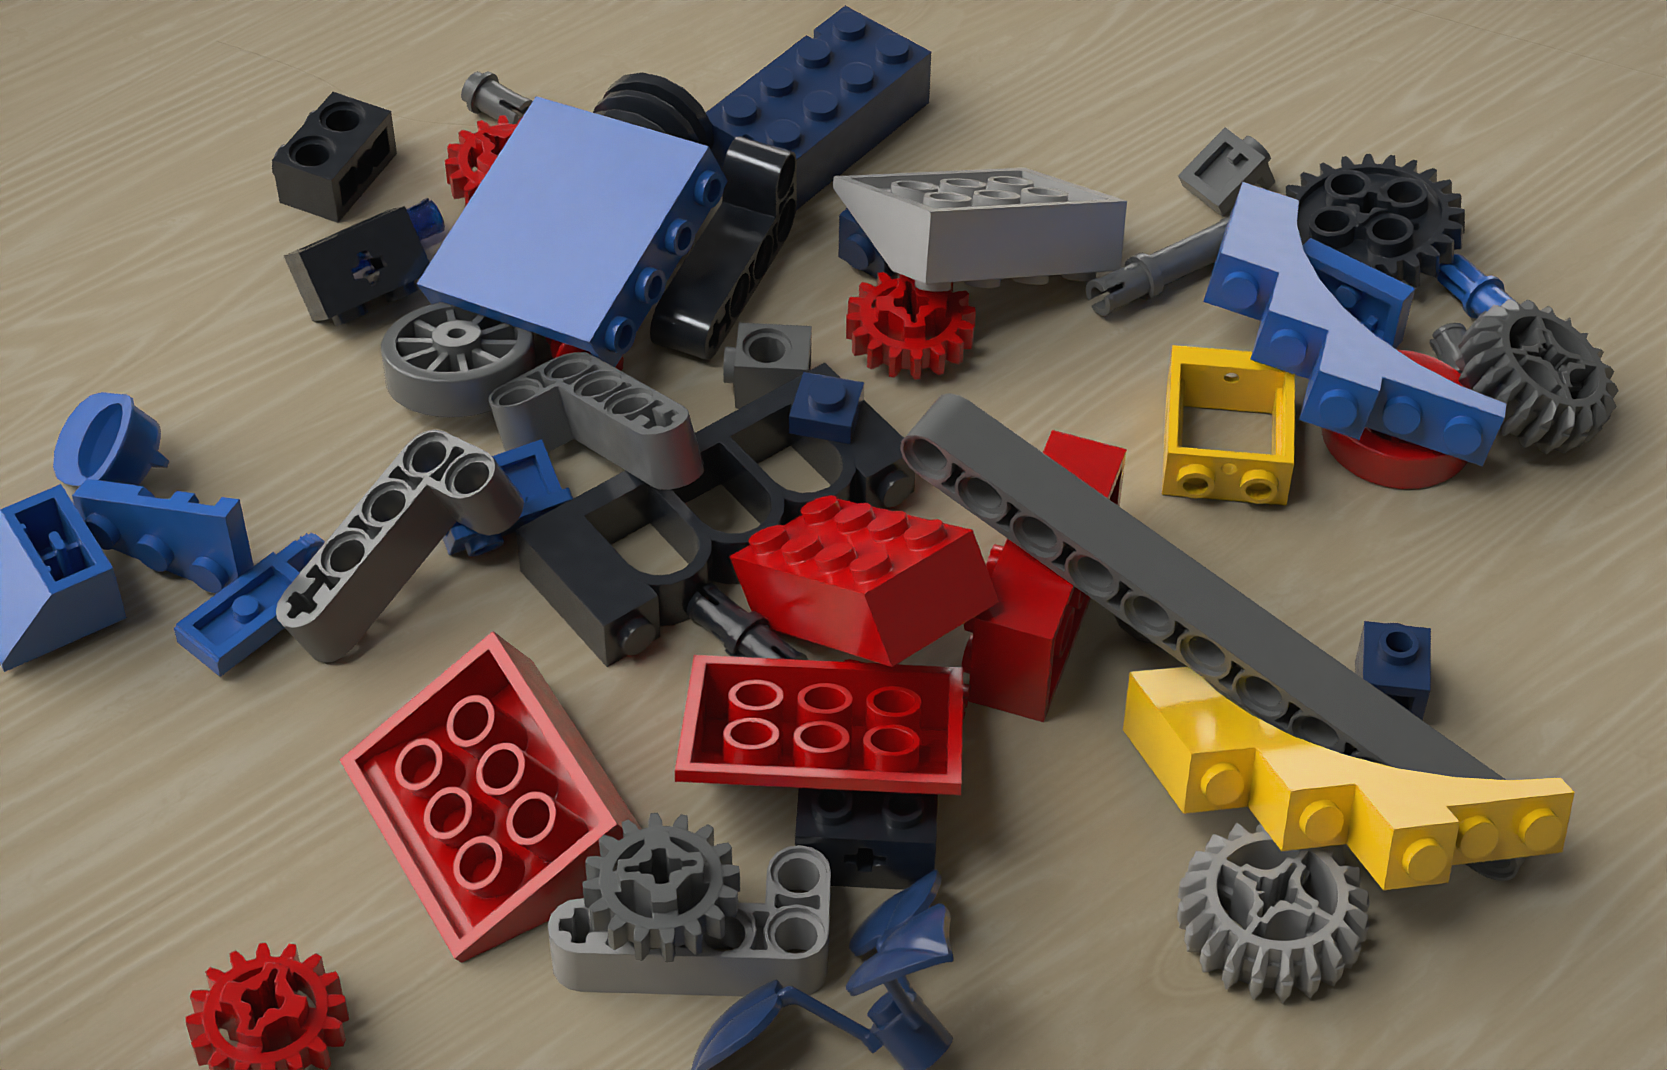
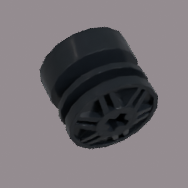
[593,72,714,150]

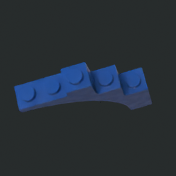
[1203,182,1507,466]

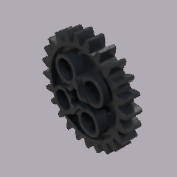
[1286,154,1465,288]

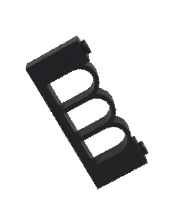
[516,363,915,667]

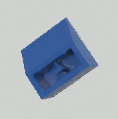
[0,484,127,672]

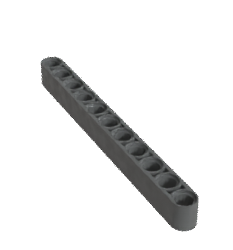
[900,393,1527,881]

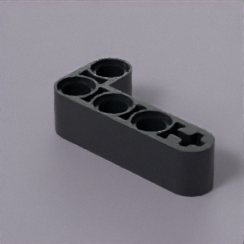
[650,136,797,360]

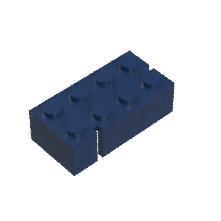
[706,5,932,211]

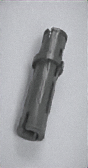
[1086,217,1230,316]

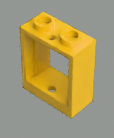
[1162,345,1295,505]

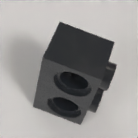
[272,92,397,223]

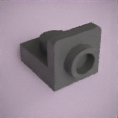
[1178,127,1275,217]

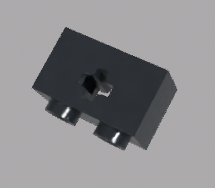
[284,206,430,326]
[795,788,938,890]

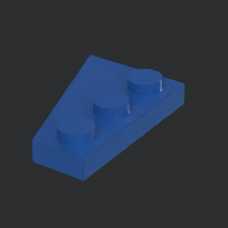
[72,479,254,593]

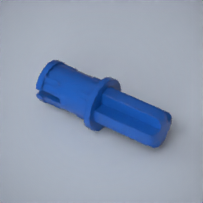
[1437,254,1515,319]

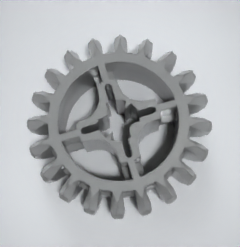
[1177,823,1370,1003]

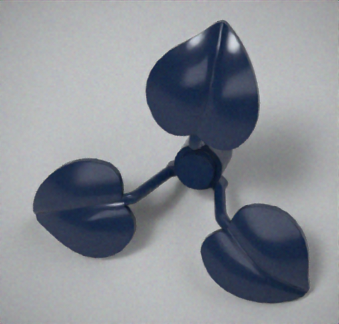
[691,870,954,1070]

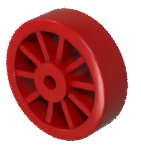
[1321,350,1468,489]

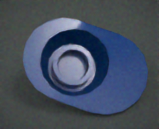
[53,392,170,487]

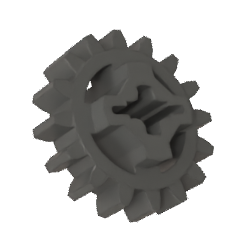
[582,813,740,962]

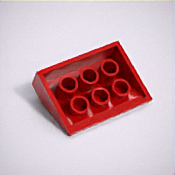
[339,631,641,963]
[675,655,964,795]

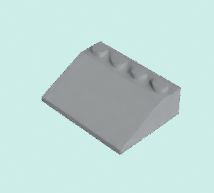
[833,168,1127,291]

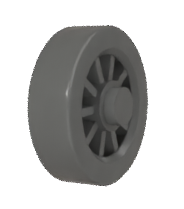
[381,302,537,418]

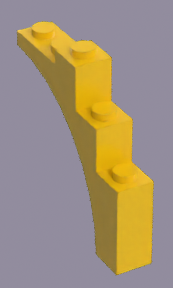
[1123,666,1575,890]

